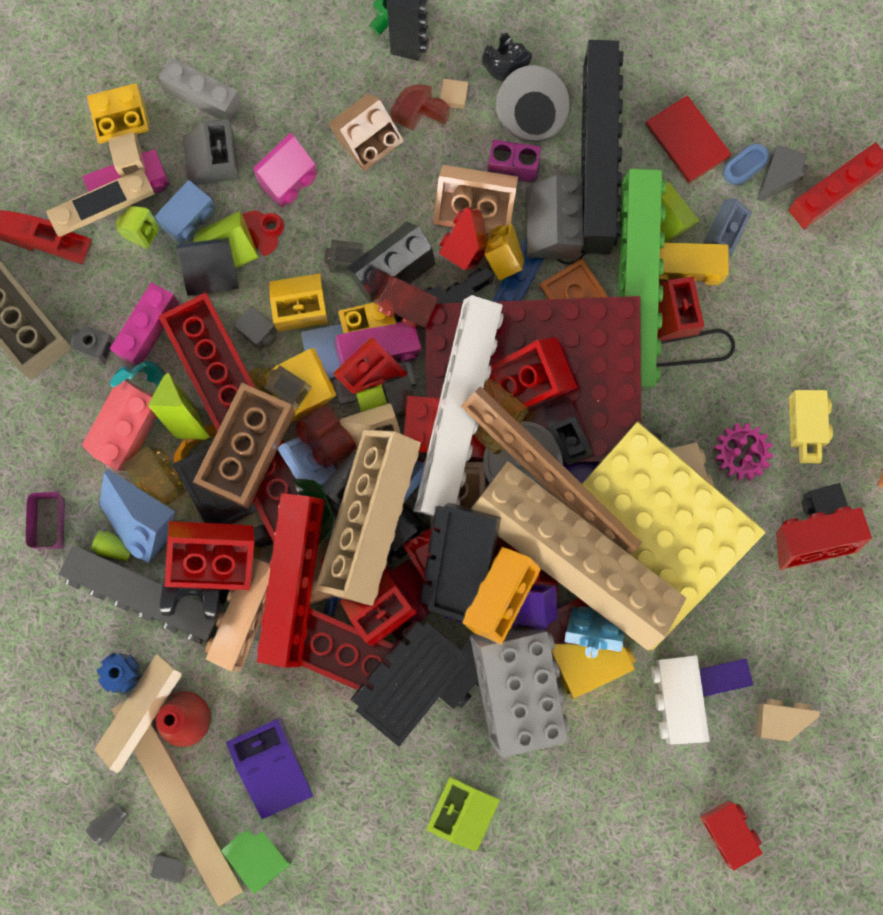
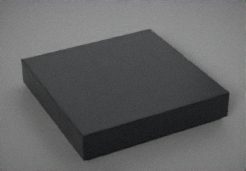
[176,238,239,296]

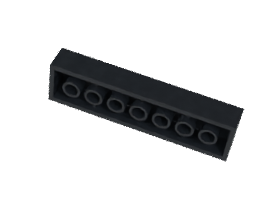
[581,39,624,254]

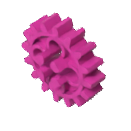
[713,423,774,481]

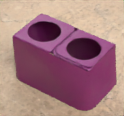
[487,139,541,183]
[25,492,65,549]

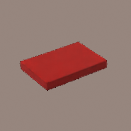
[645,95,731,184]

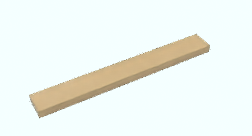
[111,701,244,907]

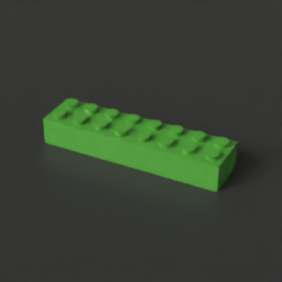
[618,169,666,391]

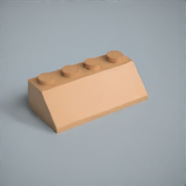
[205,558,270,672]

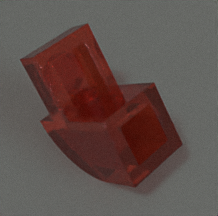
[390,84,450,131]

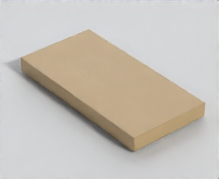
[94,654,182,773]

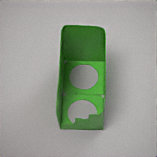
[221,830,293,894]

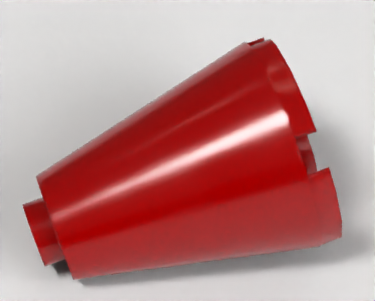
[156,691,211,747]

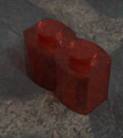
[296,404,357,469]

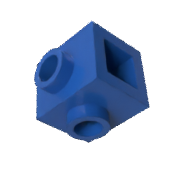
[96,653,142,694]

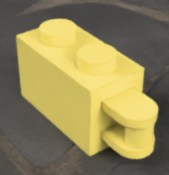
[789,390,833,464]

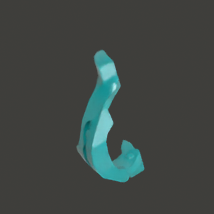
[109,361,166,426]

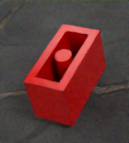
[700,800,763,871]

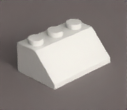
[651,655,710,744]

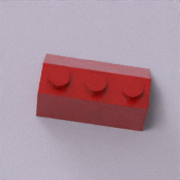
[776,506,872,570]
[165,521,254,590]

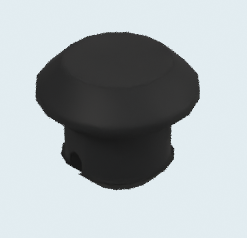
[254,524,273,547]

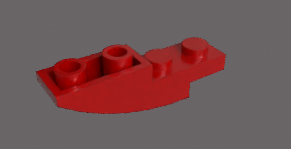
[0,210,92,265]

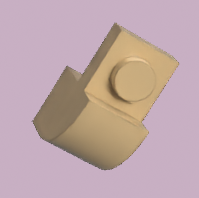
[109,132,146,177]

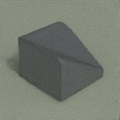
[151,852,185,883]

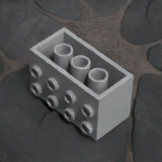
[470,625,570,758]

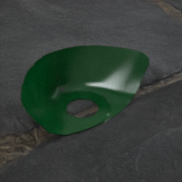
[294,479,335,548]

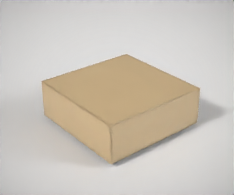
[440,79,468,109]

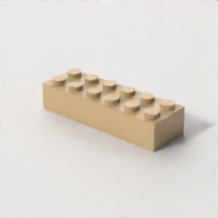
[315,430,421,606]

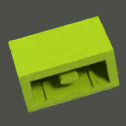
[426,775,500,852]

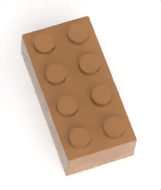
[193,383,295,510]

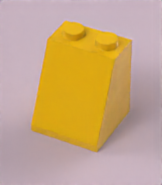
[551,644,636,699]

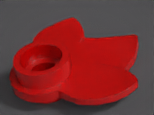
[242,210,285,256]

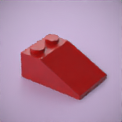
[484,337,577,417]
[404,396,490,458]

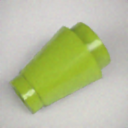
[91,530,131,562]

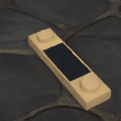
[46,169,155,237]

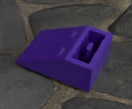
[226,718,313,819]

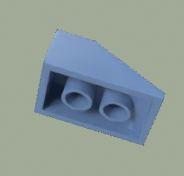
[99,469,175,563]

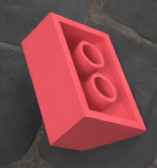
[82,379,157,471]

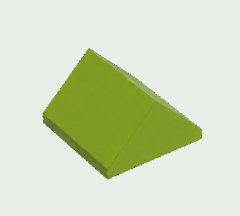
[660,182,700,243]
[194,211,259,268]
[148,373,210,440]

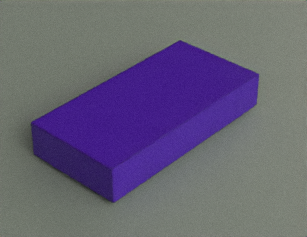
[699,658,753,697]

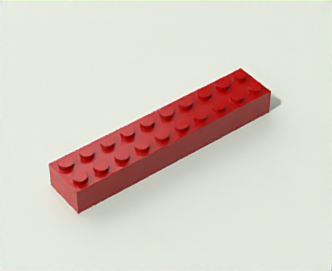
[158,292,299,542]

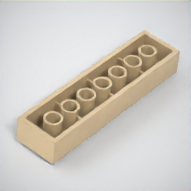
[471,461,687,651]

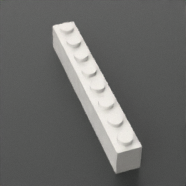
[414,295,503,516]

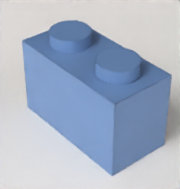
[154,180,216,244]

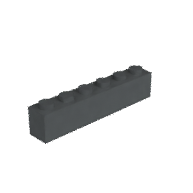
[58,545,223,644]

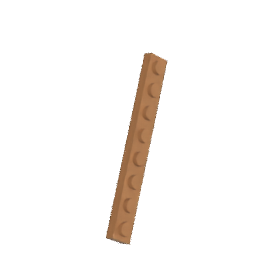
[461,386,642,554]

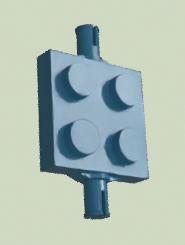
[565,607,624,658]

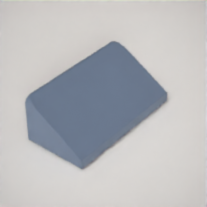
[703,198,752,256]

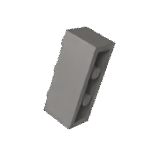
[159,57,242,123]

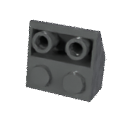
[183,119,240,185]

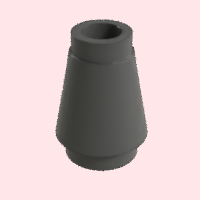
[85,804,129,846]

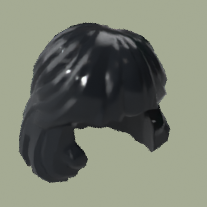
[482,33,532,81]

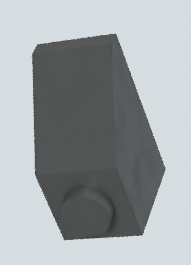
[757,145,808,201]

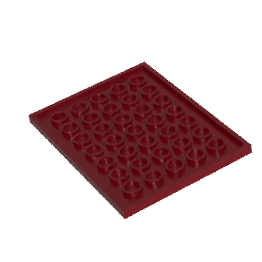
[426,296,642,462]

